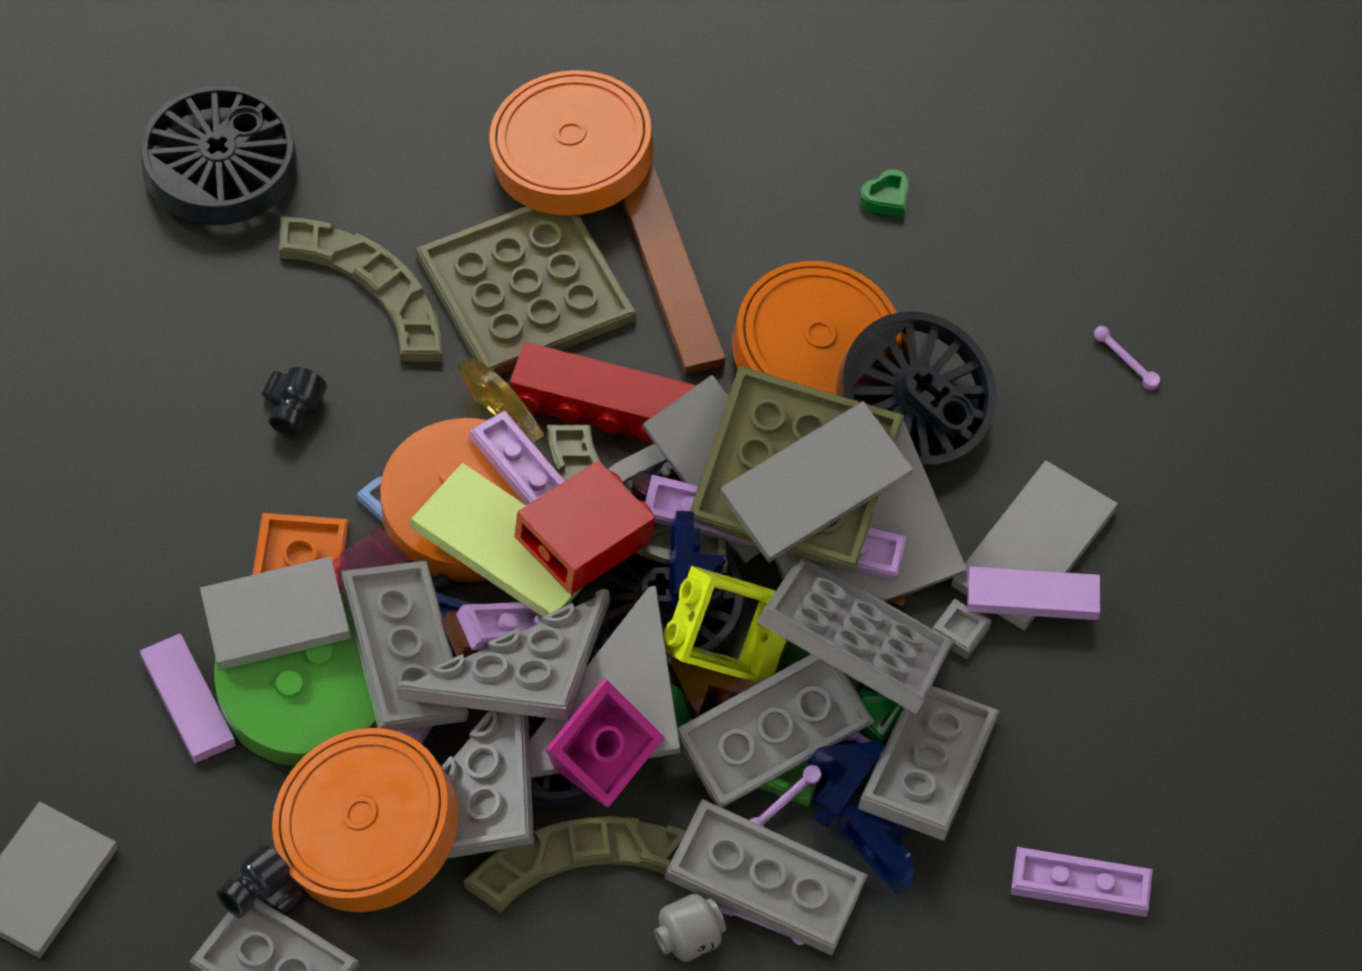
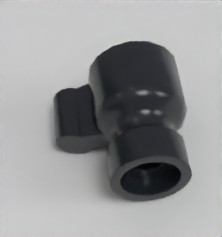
[262,367,327,437]
[216,845,304,918]

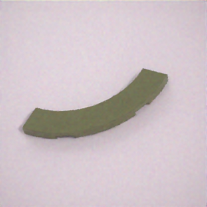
[279,217,442,362]
[547,425,728,573]
[464,816,686,913]

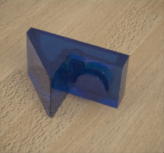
[668,510,728,609]
[808,741,886,829]
[838,805,915,895]

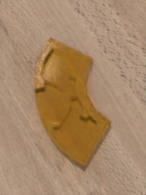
[457,358,544,443]

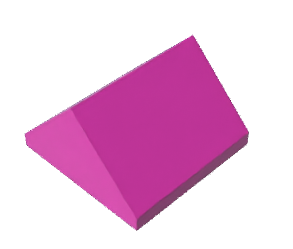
[546,679,665,808]

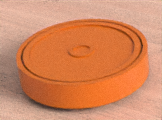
[489,70,654,216]
[732,261,902,406]
[380,418,537,582]
[272,728,459,912]

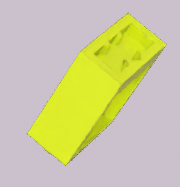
[664,566,787,683]

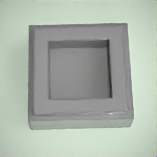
[932,599,991,659]

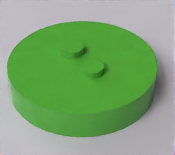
[214,595,377,766]

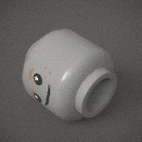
[654,893,726,962]

